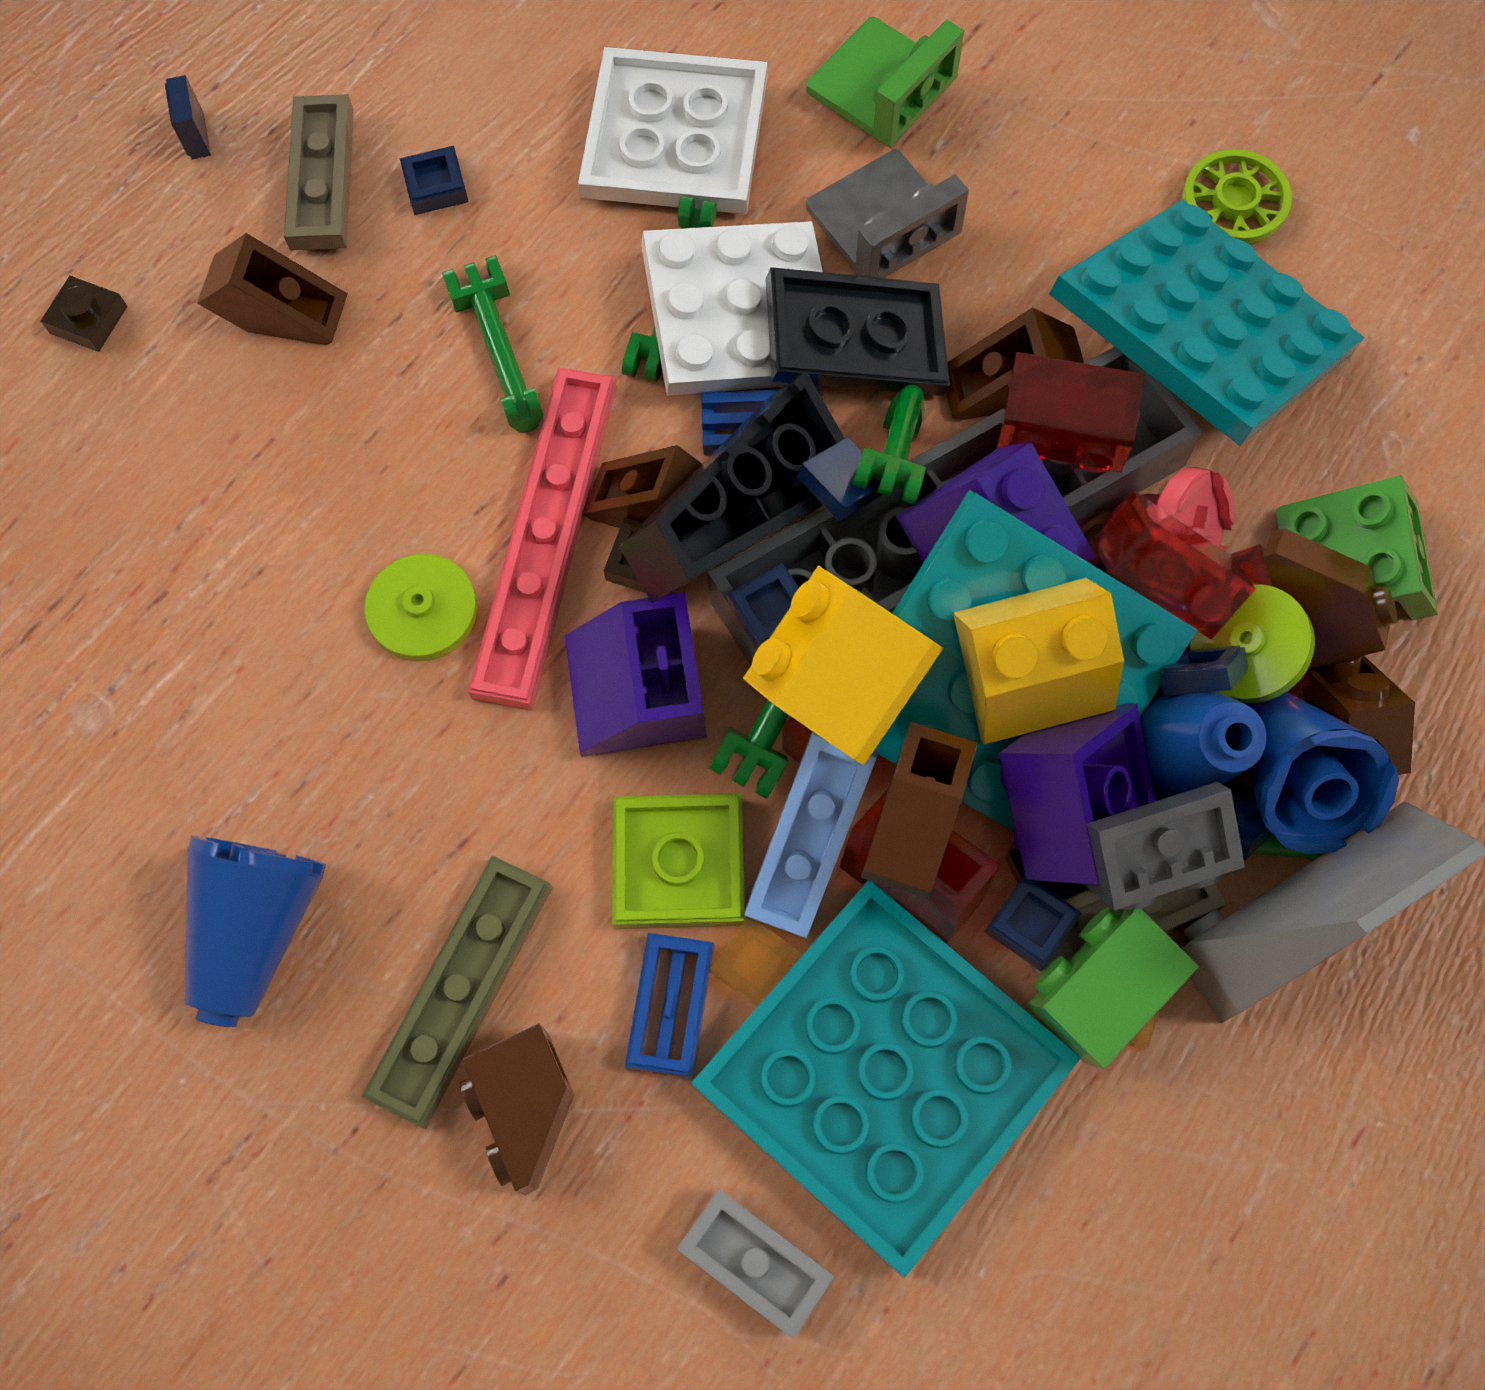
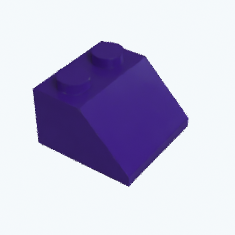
[896,442,1096,563]
[999,703,1156,885]

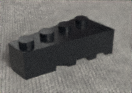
[619,370,845,603]

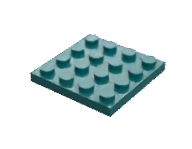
[1049,199,1365,446]
[875,490,1198,831]
[691,880,1081,1278]

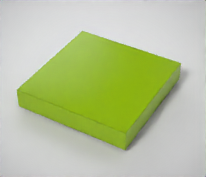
[612,793,745,929]

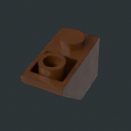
[1299,656,1415,775]
[861,722,978,899]
[460,1023,574,1195]

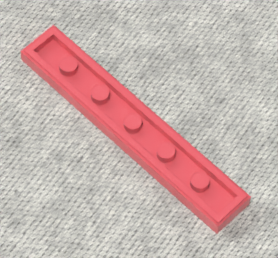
[468,367,617,711]

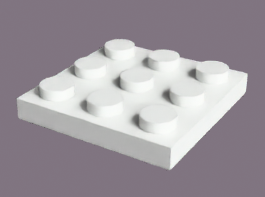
[578,47,768,214]
[641,221,823,396]

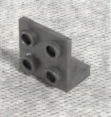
[806,149,969,278]
[1084,782,1245,910]

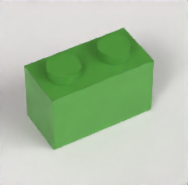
[1026,907,1199,1069]

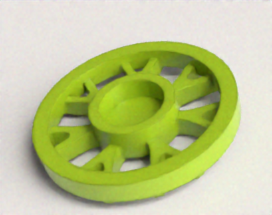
[1182,149,1292,244]

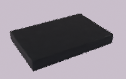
[765,267,950,396]

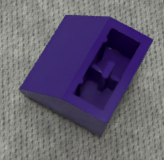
[565,592,707,757]

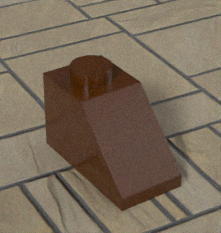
[197,233,348,345]
[946,307,1084,421]
[582,445,702,528]
[1263,528,1397,669]

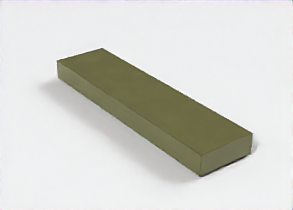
[361,856,552,1129]

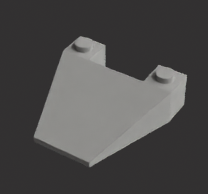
[1182,801,1485,1023]

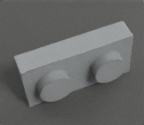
[677,1189,835,1339]

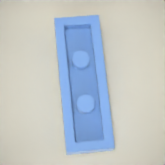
[744,731,877,938]

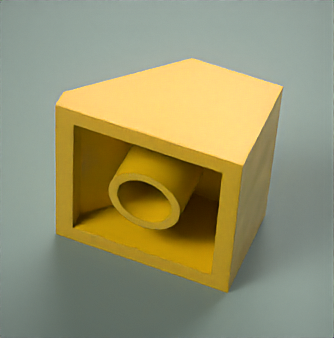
[742,565,943,765]
[953,578,1124,744]

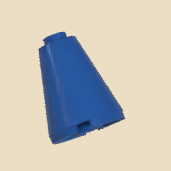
[1140,685,1266,801]
[1241,692,1399,854]
[185,836,326,1027]

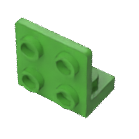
[806,17,964,148]
[1276,475,1438,620]

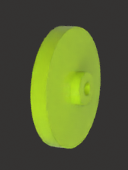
[365,554,478,661]
[1190,585,1315,703]

